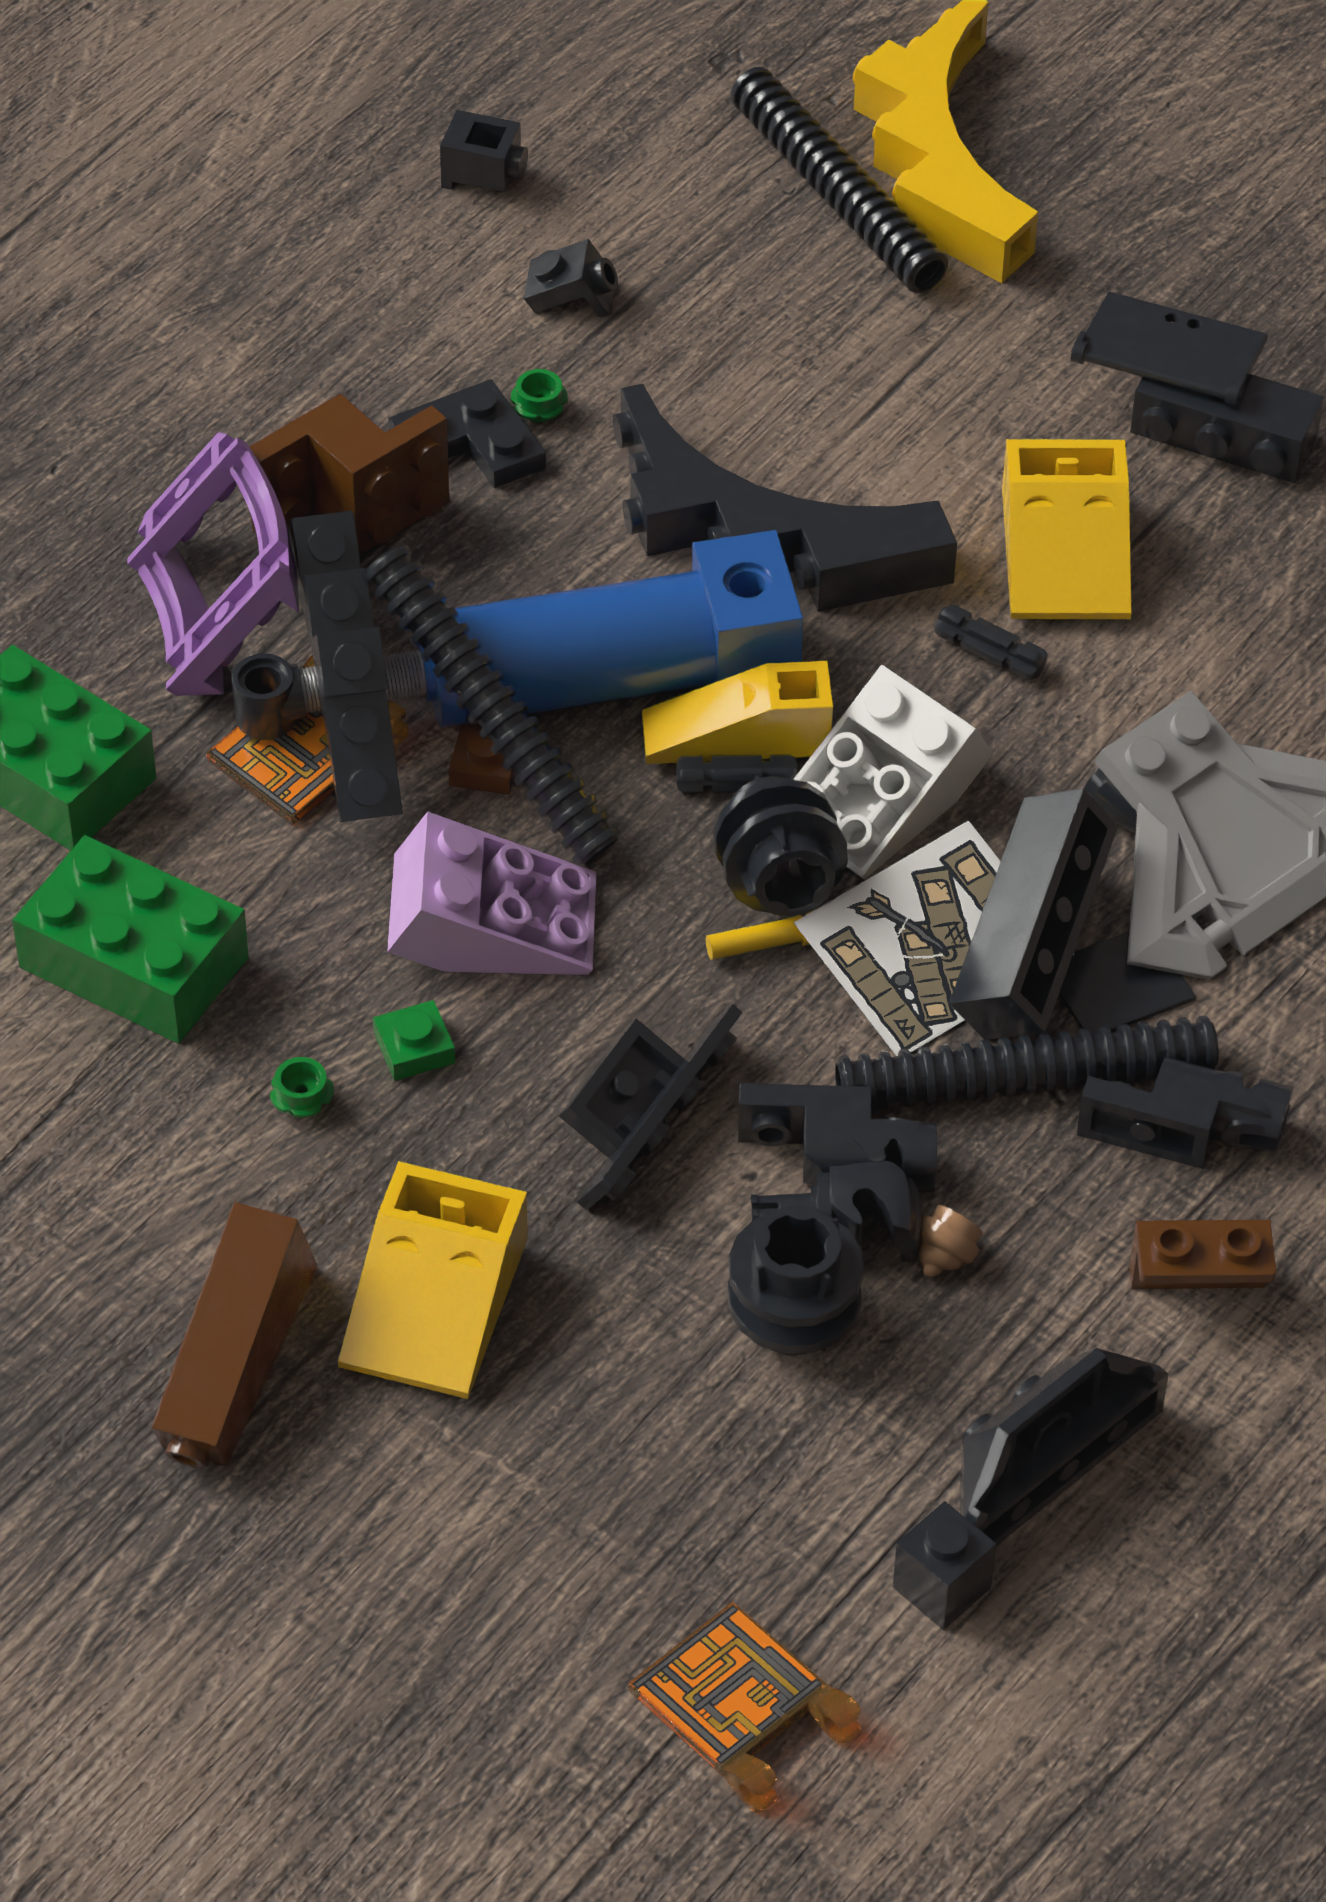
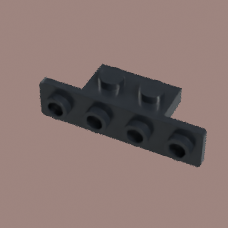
[559,1004,742,1210]

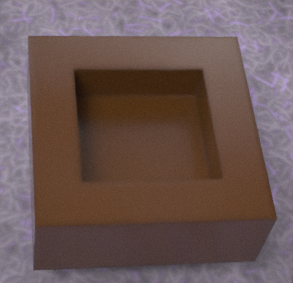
[449,724,515,795]

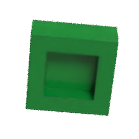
[373,1000,455,1081]

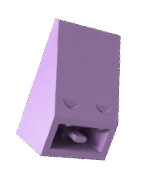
[387,812,596,975]

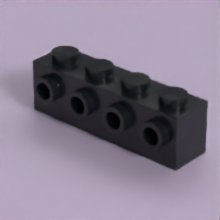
[949,788,1118,1040]

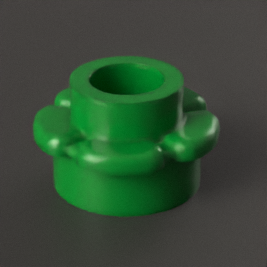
[510,369,568,422]
[270,1057,334,1118]

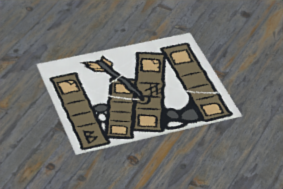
[794,821,1074,1056]

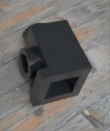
[440,110,528,192]

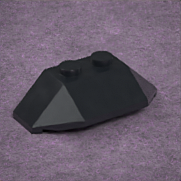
[960,1348,1169,1546]

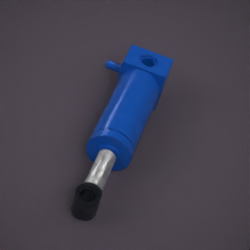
[232,530,803,740]

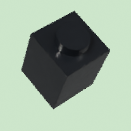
[893,1501,996,1630]

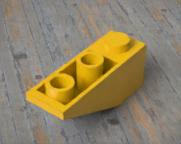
[642,661,833,764]

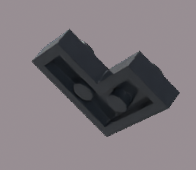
[388,379,546,488]

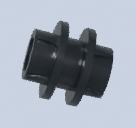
[713,775,848,917]
[727,1206,864,1355]

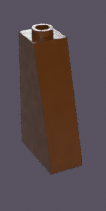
[151,1202,317,1468]

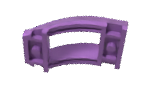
[127,432,299,696]

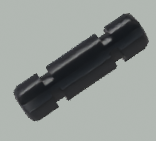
[934,605,1048,681]
[676,754,797,793]

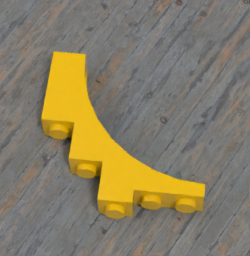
[852,0,1038,284]

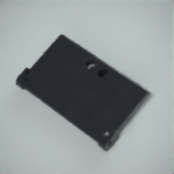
[1071,291,1268,407]

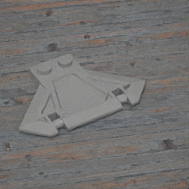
[1094,691,1326,980]

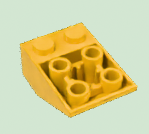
[1002,439,1131,619]
[338,1161,528,1399]

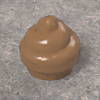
[918,1205,983,1277]

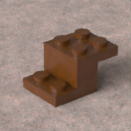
[249,393,450,556]

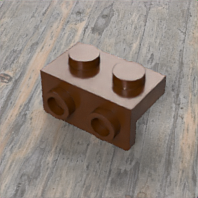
[1129,1220,1276,1289]

